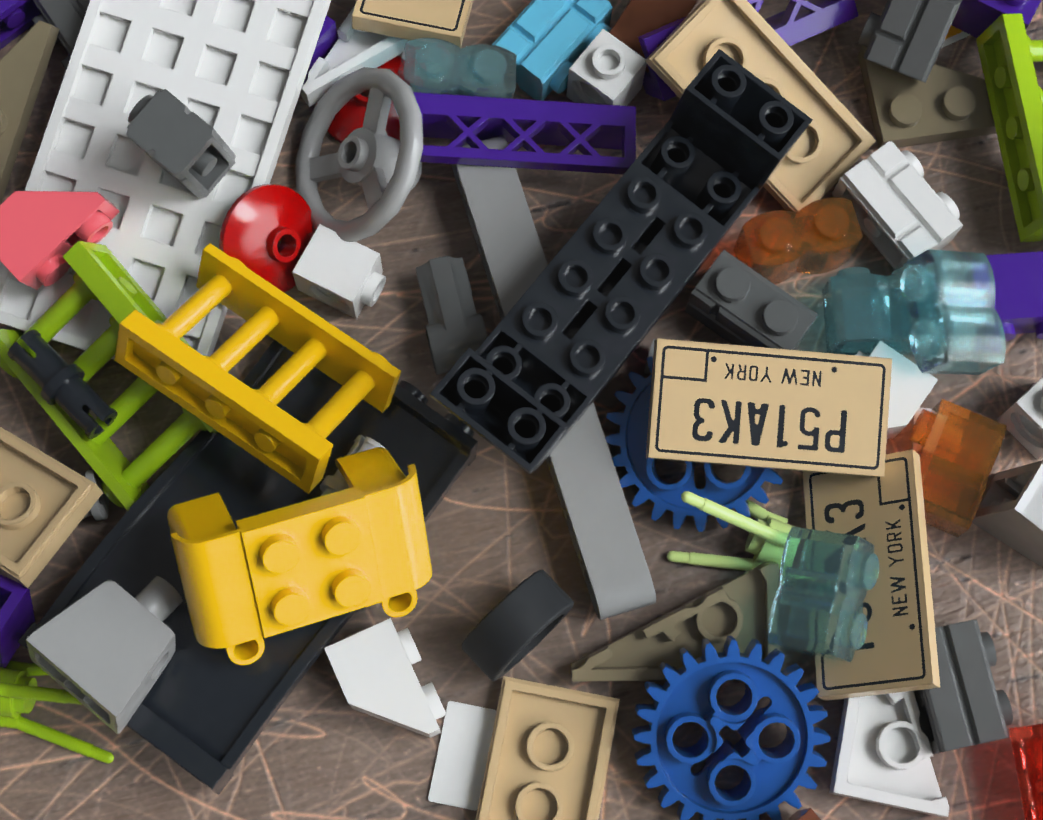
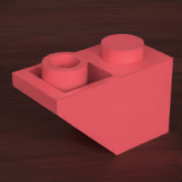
[0,191,120,290]

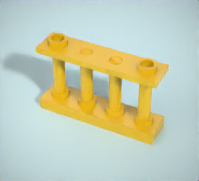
[114,243,401,494]

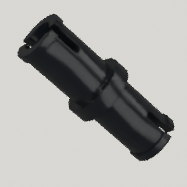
[8,329,118,439]

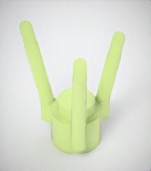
[667,491,804,573]

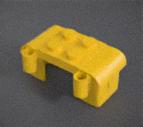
[167,447,432,665]

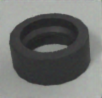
[462,570,574,681]

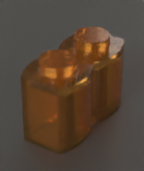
[733,198,863,285]
[910,399,1007,537]

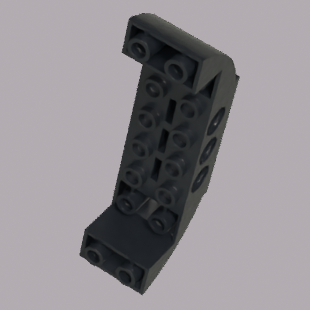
[429,49,813,474]

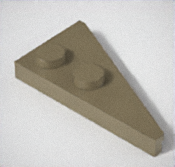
[0,20,60,205]
[858,46,997,149]
[571,562,780,682]

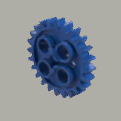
[605,356,783,532]
[632,636,830,820]

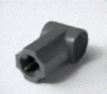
[416,256,488,375]

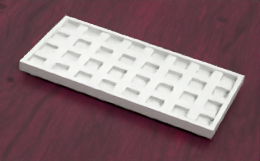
[0,0,331,360]

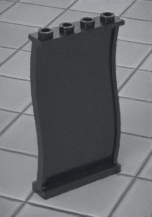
[18,340,478,795]

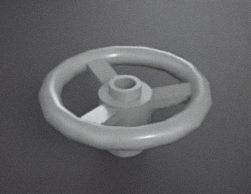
[295,67,423,242]

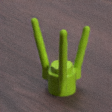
[0,661,114,764]

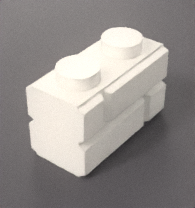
[832,141,963,278]

